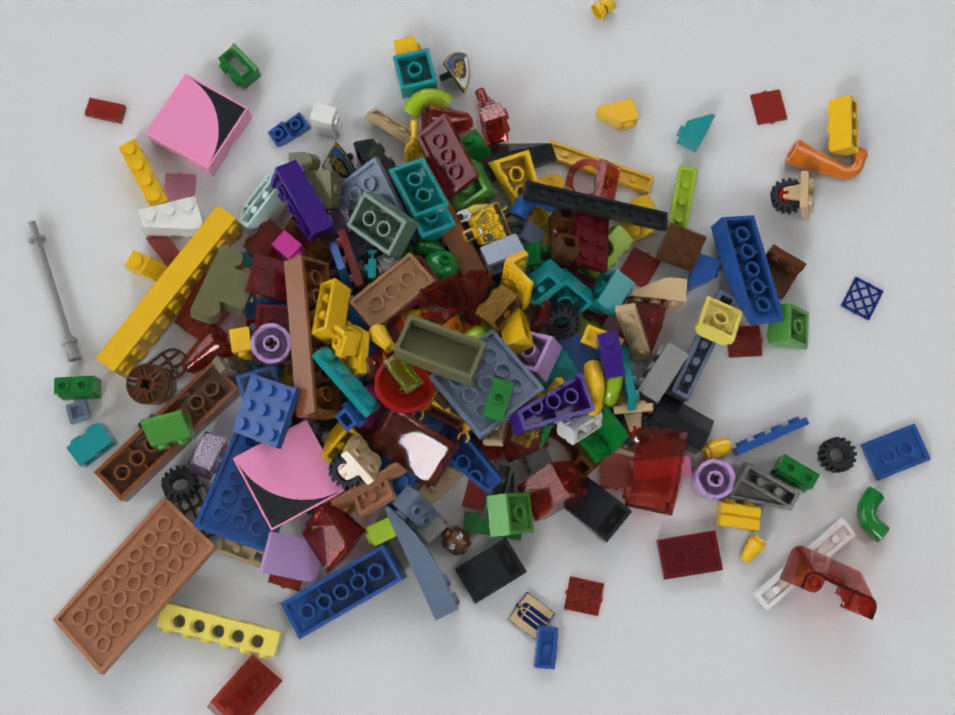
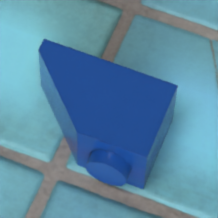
[687,253,721,292]

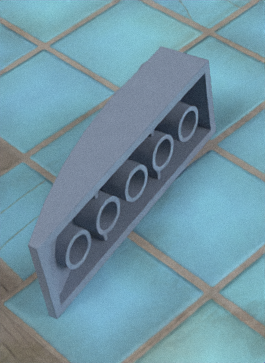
[384,506,460,620]

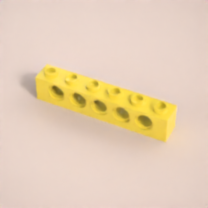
[156,602,284,659]

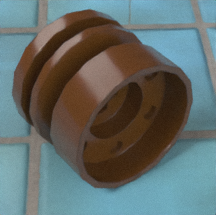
[126,364,176,405]

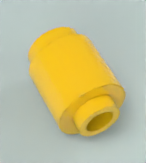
[702,437,733,460]

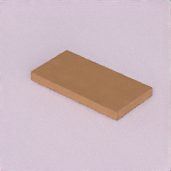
[348,252,436,328]

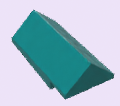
[389,158,457,242]

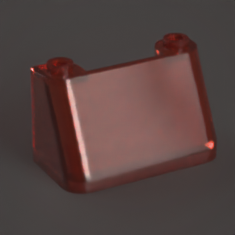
[368,408,461,488]
[622,427,689,516]
[780,545,877,620]

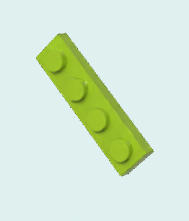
[668,165,698,228]

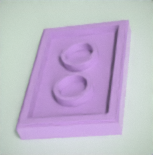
[259,531,325,583]

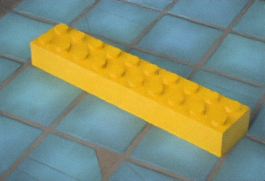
[95,205,244,378]

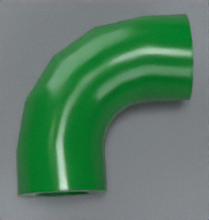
[857,486,890,542]

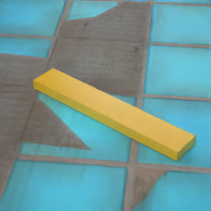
[550,140,654,195]

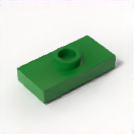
[483,377,514,423]

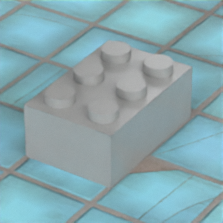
[635,342,689,407]

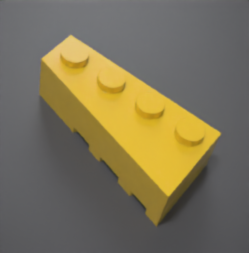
[488,150,549,227]

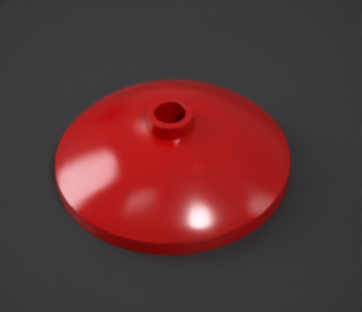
[374,357,436,414]

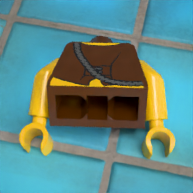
[412,387,471,443]

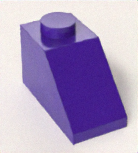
[596,330,625,380]

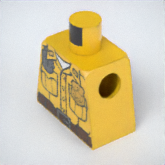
[462,202,512,245]

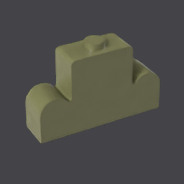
[288,152,341,218]
[190,244,256,324]

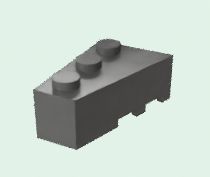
[480,459,518,521]
[727,462,801,510]

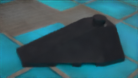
[480,143,557,182]

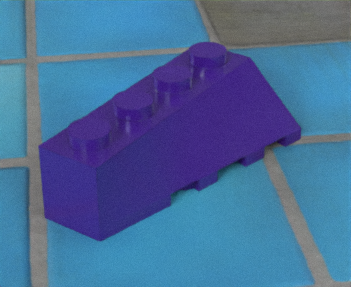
[269,160,334,242]
[509,372,595,436]

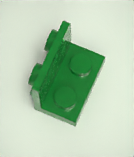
[579,405,629,464]

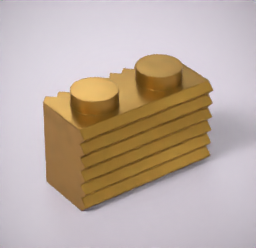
[475,284,522,332]

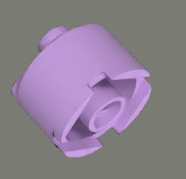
[251,323,291,365]
[691,459,735,500]

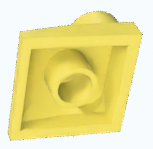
[694,296,743,345]

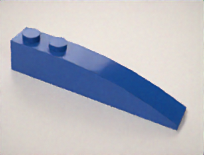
[400,413,503,493]

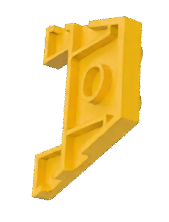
[339,320,370,379]

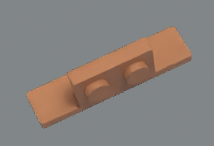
[331,462,407,517]

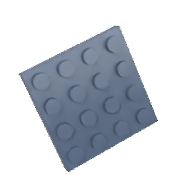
[326,157,407,262]
[429,328,544,440]

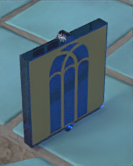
[508,592,555,640]

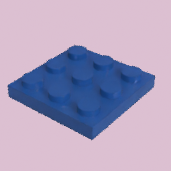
[232,374,301,449]

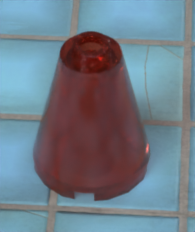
[421,104,473,134]
[452,270,492,326]
[182,323,234,374]

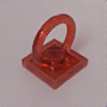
[566,158,620,200]

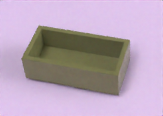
[394,314,487,387]

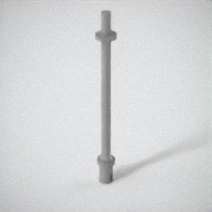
[28,220,81,362]

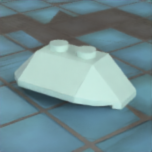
[238,163,287,229]

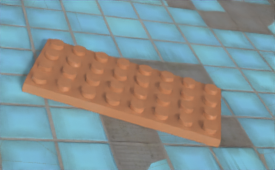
[53,497,218,675]

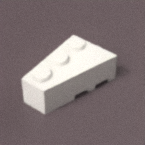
[138,196,203,238]

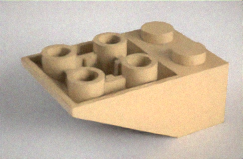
[622,277,687,313]

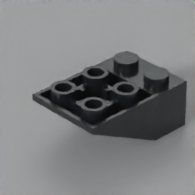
[559,477,632,543]
[455,537,527,604]

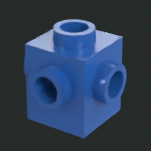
[335,400,368,432]

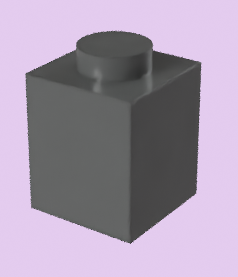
[522,447,554,476]

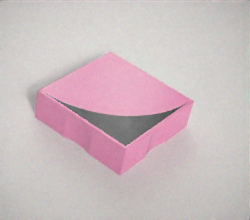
[145,74,252,177]
[233,420,344,531]

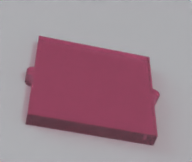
[164,172,197,202]

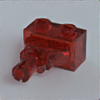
[475,88,510,147]

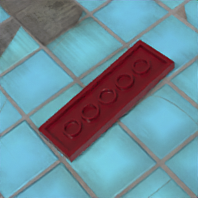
[245,253,358,303]

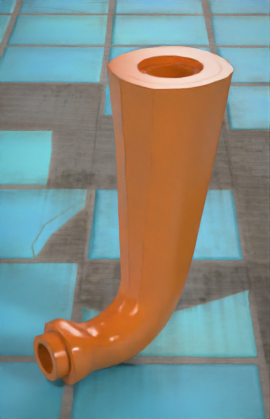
[784,139,868,180]

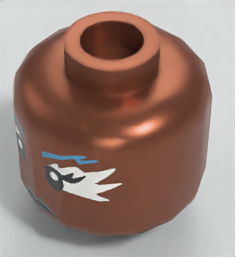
[441,526,471,556]

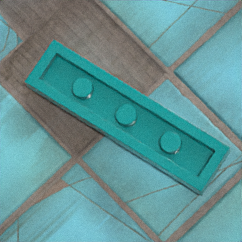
[621,340,640,410]
[312,345,381,418]

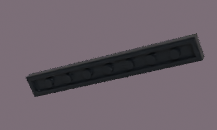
[523,180,668,232]

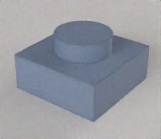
[66,399,92,425]

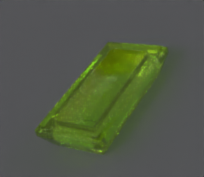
[383,355,423,394]

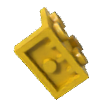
[500,249,534,310]

